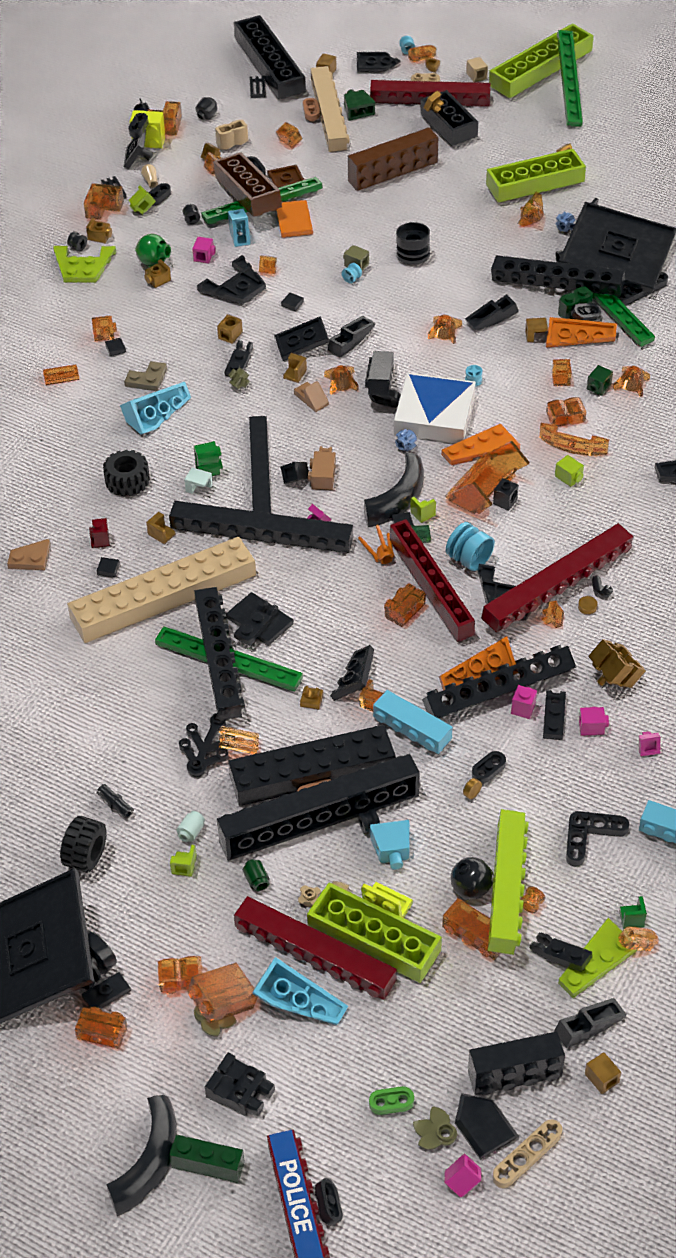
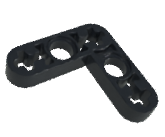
[566,811,630,867]

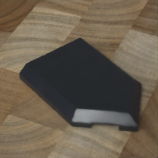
[357,52,401,72]
[455,1093,519,1160]

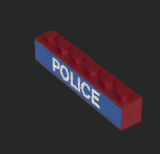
[267,1129,330,1258]

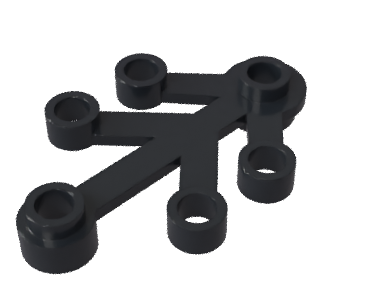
[179,713,236,777]

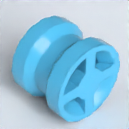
[399,35,416,55]
[341,263,362,284]
[465,365,483,386]

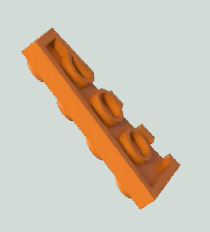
[546,317,617,348]
[441,423,520,465]
[439,636,518,691]

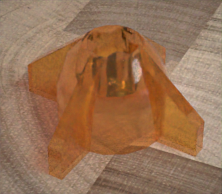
[517,191,544,227]
[428,315,462,344]
[324,365,359,394]
[613,366,650,397]

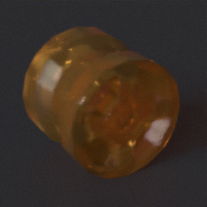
[520,886,546,913]

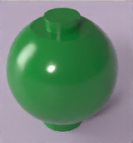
[135,234,171,267]

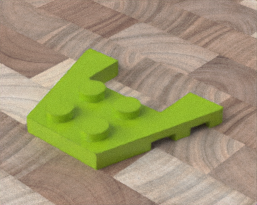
[53,246,116,283]

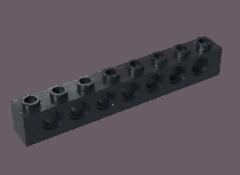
[491,255,625,296]
[194,587,245,721]
[422,644,576,719]

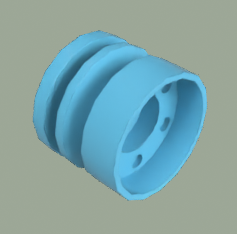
[445,522,495,571]

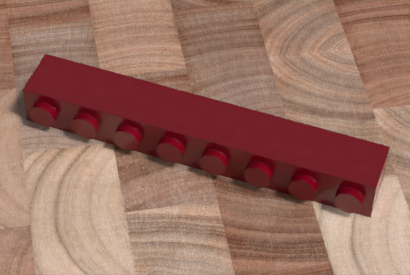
[370,80,491,106]
[390,519,475,642]
[234,896,397,1000]

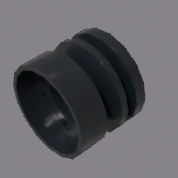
[396,222,430,265]
[82,931,117,990]

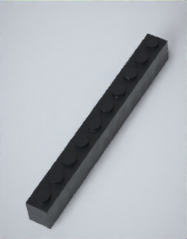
[169,500,353,553]

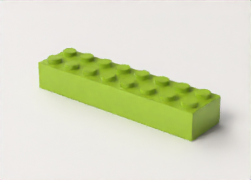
[489,23,594,98]

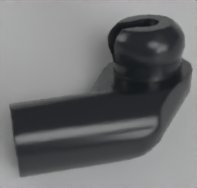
[591,575,613,598]

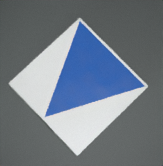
[394,373,476,444]

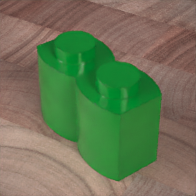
[194,441,223,477]

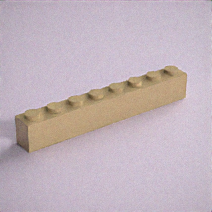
[310,66,349,152]

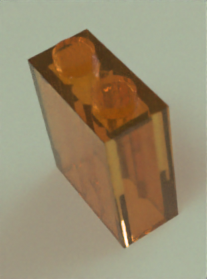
[187,962,258,1024]

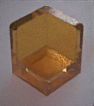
[552,359,572,386]
[359,679,384,712]

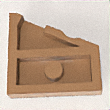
[7,539,51,570]

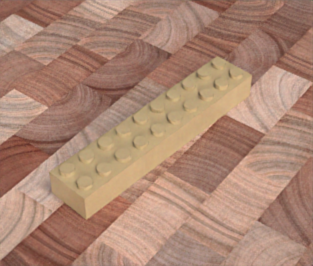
[67,537,256,643]

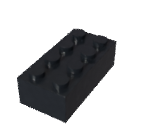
[420,90,478,146]
[468,1031,565,1095]

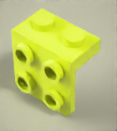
[361,882,413,918]

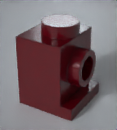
[89,518,110,548]

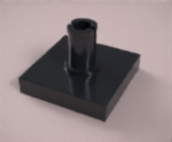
[123,130,153,169]

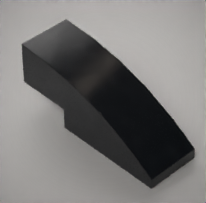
[465,294,519,330]
[328,316,375,357]
[554,998,627,1048]

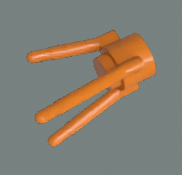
[358,525,395,564]

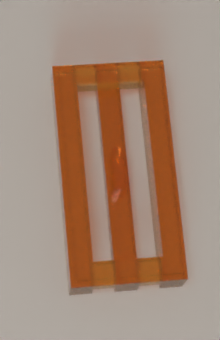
[43,364,80,385]
[219,726,259,754]

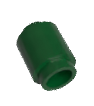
[242,859,270,892]

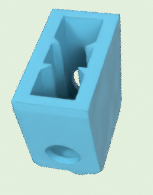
[228,209,250,247]
[370,820,410,870]

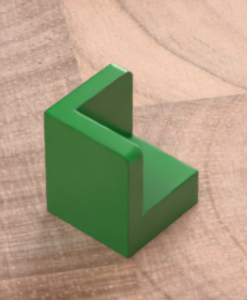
[619,896,647,929]

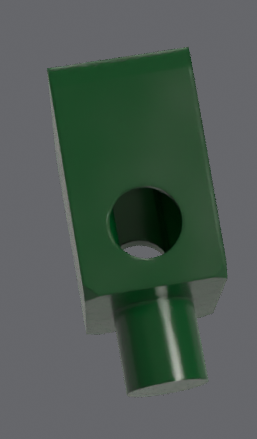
[344,89,375,121]

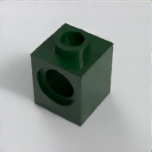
[587,365,613,396]

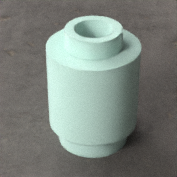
[176,811,205,842]

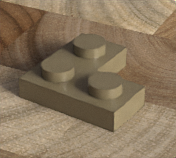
[124,361,167,391]

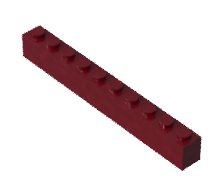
[481,523,634,633]

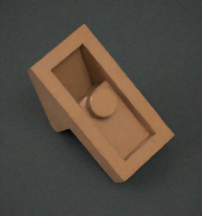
[294,381,329,412]

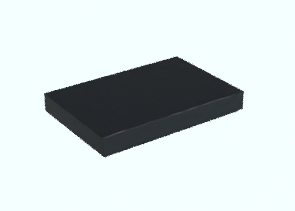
[274,316,330,361]
[226,592,294,646]

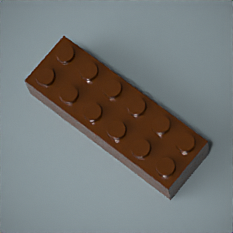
[347,127,439,191]
[213,152,282,217]

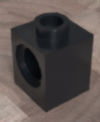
[493,478,519,511]

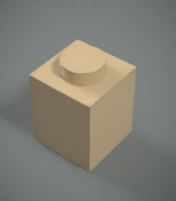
[466,57,488,82]

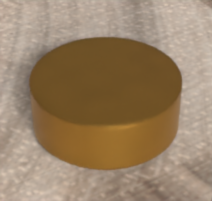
[578,596,598,614]
[463,778,482,799]

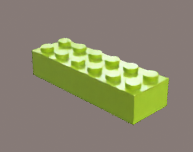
[486,148,586,203]
[307,882,442,983]

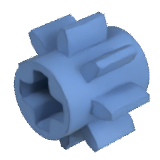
[555,211,576,233]
[395,429,417,452]

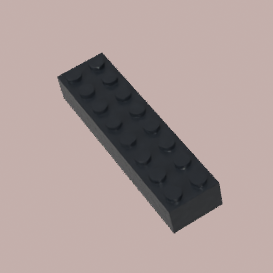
[233,15,306,100]
[228,724,396,806]

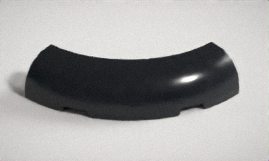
[364,453,424,527]
[106,1095,177,1217]

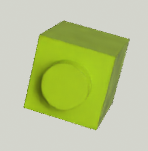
[555,455,584,487]

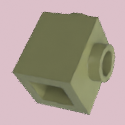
[343,245,369,271]

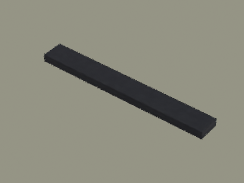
[249,416,271,513]

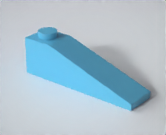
[120,381,191,434]
[252,957,349,1025]

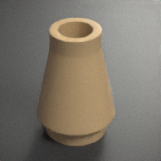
[141,164,158,188]

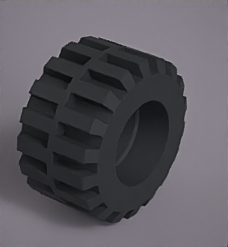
[103,449,150,497]
[60,815,107,873]

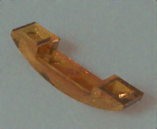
[539,422,610,456]

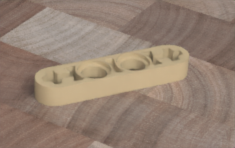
[493,1119,563,1189]

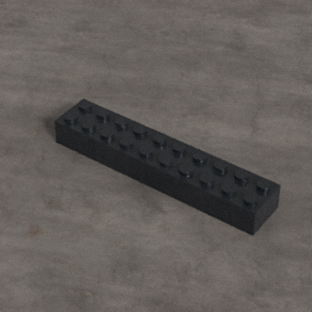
[217,754,420,861]

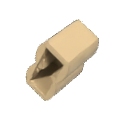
[215,119,248,150]

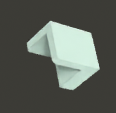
[184,468,213,494]

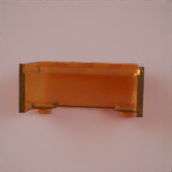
[445,441,530,514]

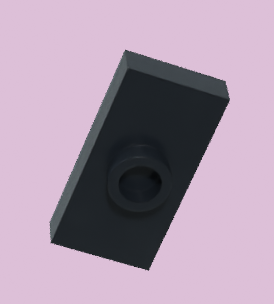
[82,972,131,1014]

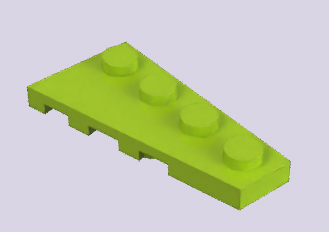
[558,918,638,998]

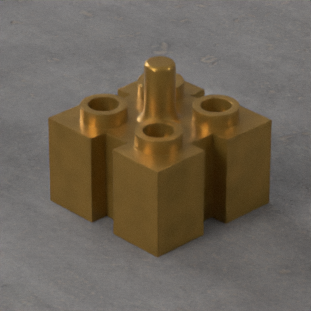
[588,639,646,688]

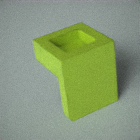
[410,497,436,523]
[170,845,197,877]

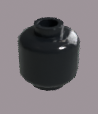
[195,97,218,120]

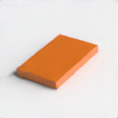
[276,200,313,238]

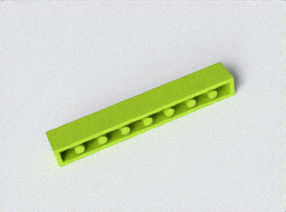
[488,809,529,955]

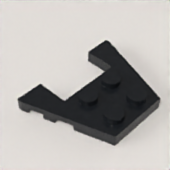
[197,255,266,304]
[477,564,535,621]

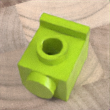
[128,186,156,215]

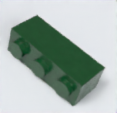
[169,1134,245,1183]

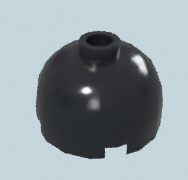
[450,857,494,900]

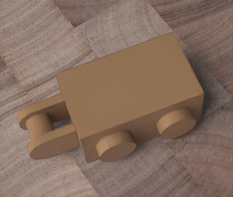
[308,446,336,490]

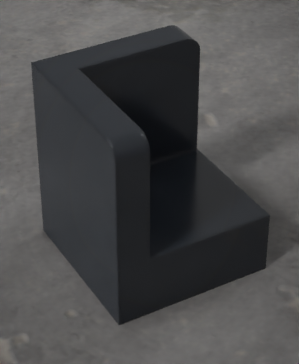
[280,462,309,484]

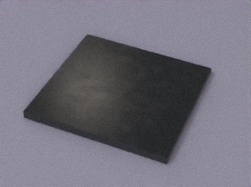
[558,202,676,294]
[0,868,94,1024]

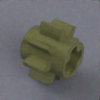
[228,368,250,389]

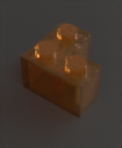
[148,101,182,136]
[83,183,124,220]

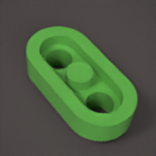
[369,1086,414,1115]

